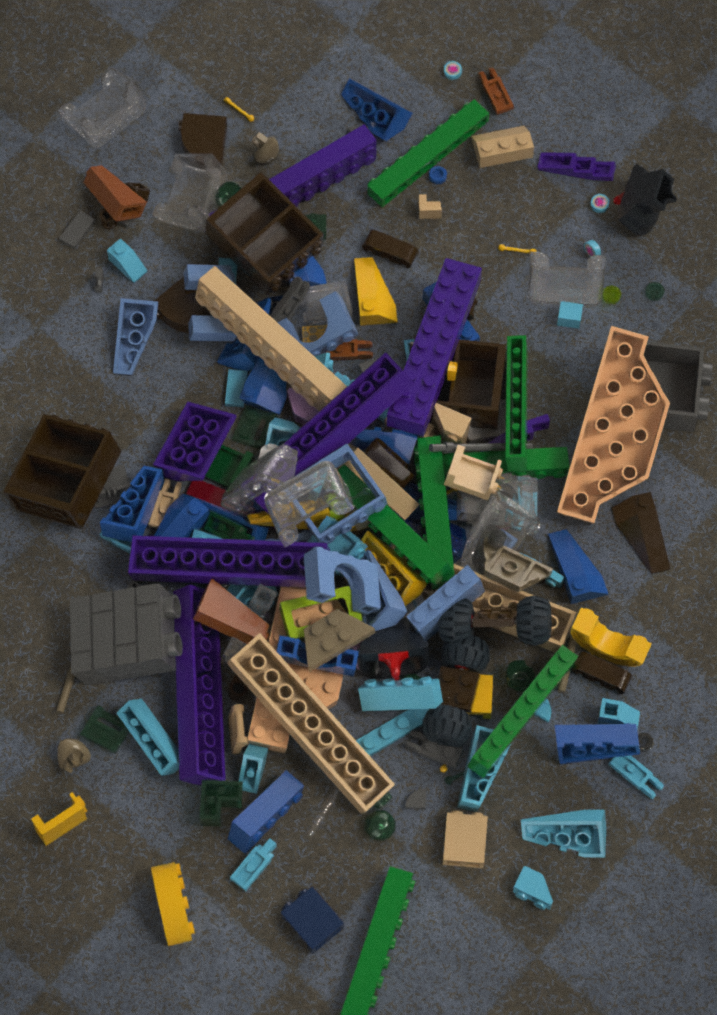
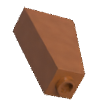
[83,165,147,222]
[193,579,270,644]

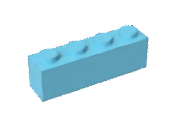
[358,677,443,711]
[117,699,179,776]

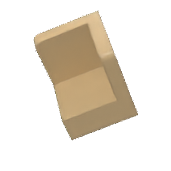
[419,194,442,219]

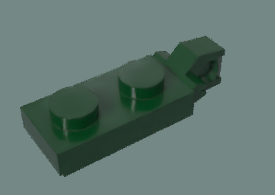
[203,511,255,540]

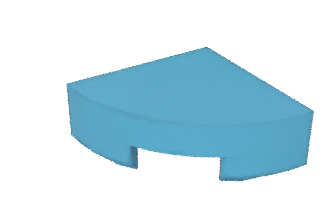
[535,699,552,723]

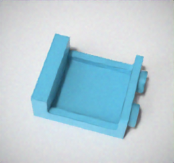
[308,516,368,577]

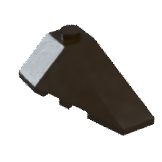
[611,492,671,574]

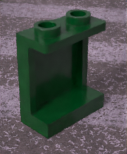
[204,445,254,492]

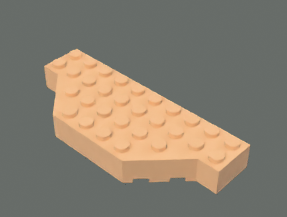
[557,326,670,524]
[247,587,347,753]

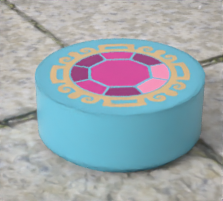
[444,61,462,80]
[591,194,609,213]
[584,240,601,259]

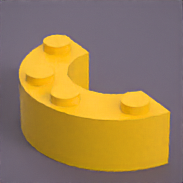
[570,608,652,667]
[151,862,195,946]

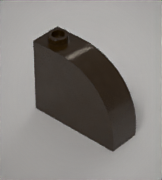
[178,113,228,172]
[154,277,212,333]

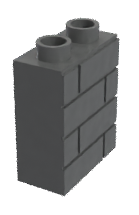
[644,341,713,432]
[70,584,183,685]

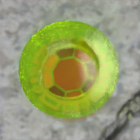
[602,285,621,304]

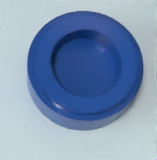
[429,166,447,184]

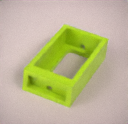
[279,586,362,642]

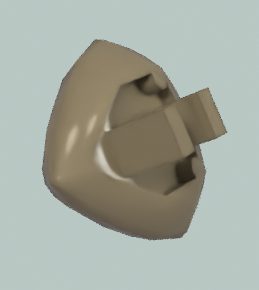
[251,132,279,164]
[57,738,91,773]

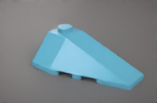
[521,810,606,857]

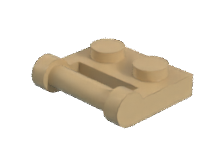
[228,704,248,754]

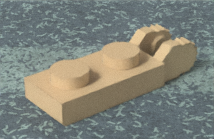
[149,479,182,529]

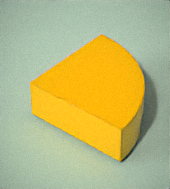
[447,361,458,381]

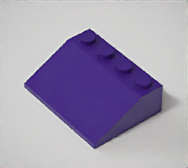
[153,401,237,481]

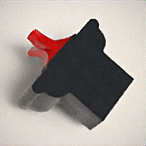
[613,164,677,235]
[357,611,430,681]

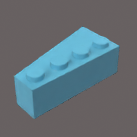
[457,725,510,812]

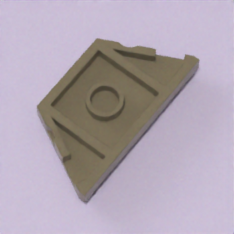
[483,537,553,592]
[304,609,375,672]

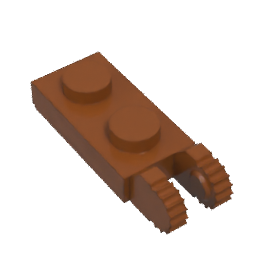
[478,68,514,115]
[325,339,373,360]

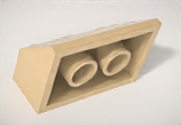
[471,126,534,168]
[431,403,471,454]

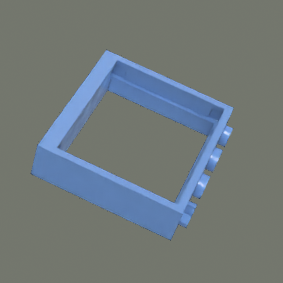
[281,444,387,544]

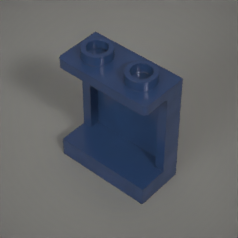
[281,886,344,954]

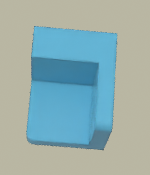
[557,301,583,329]

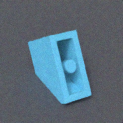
[107,238,148,283]
[237,744,268,794]

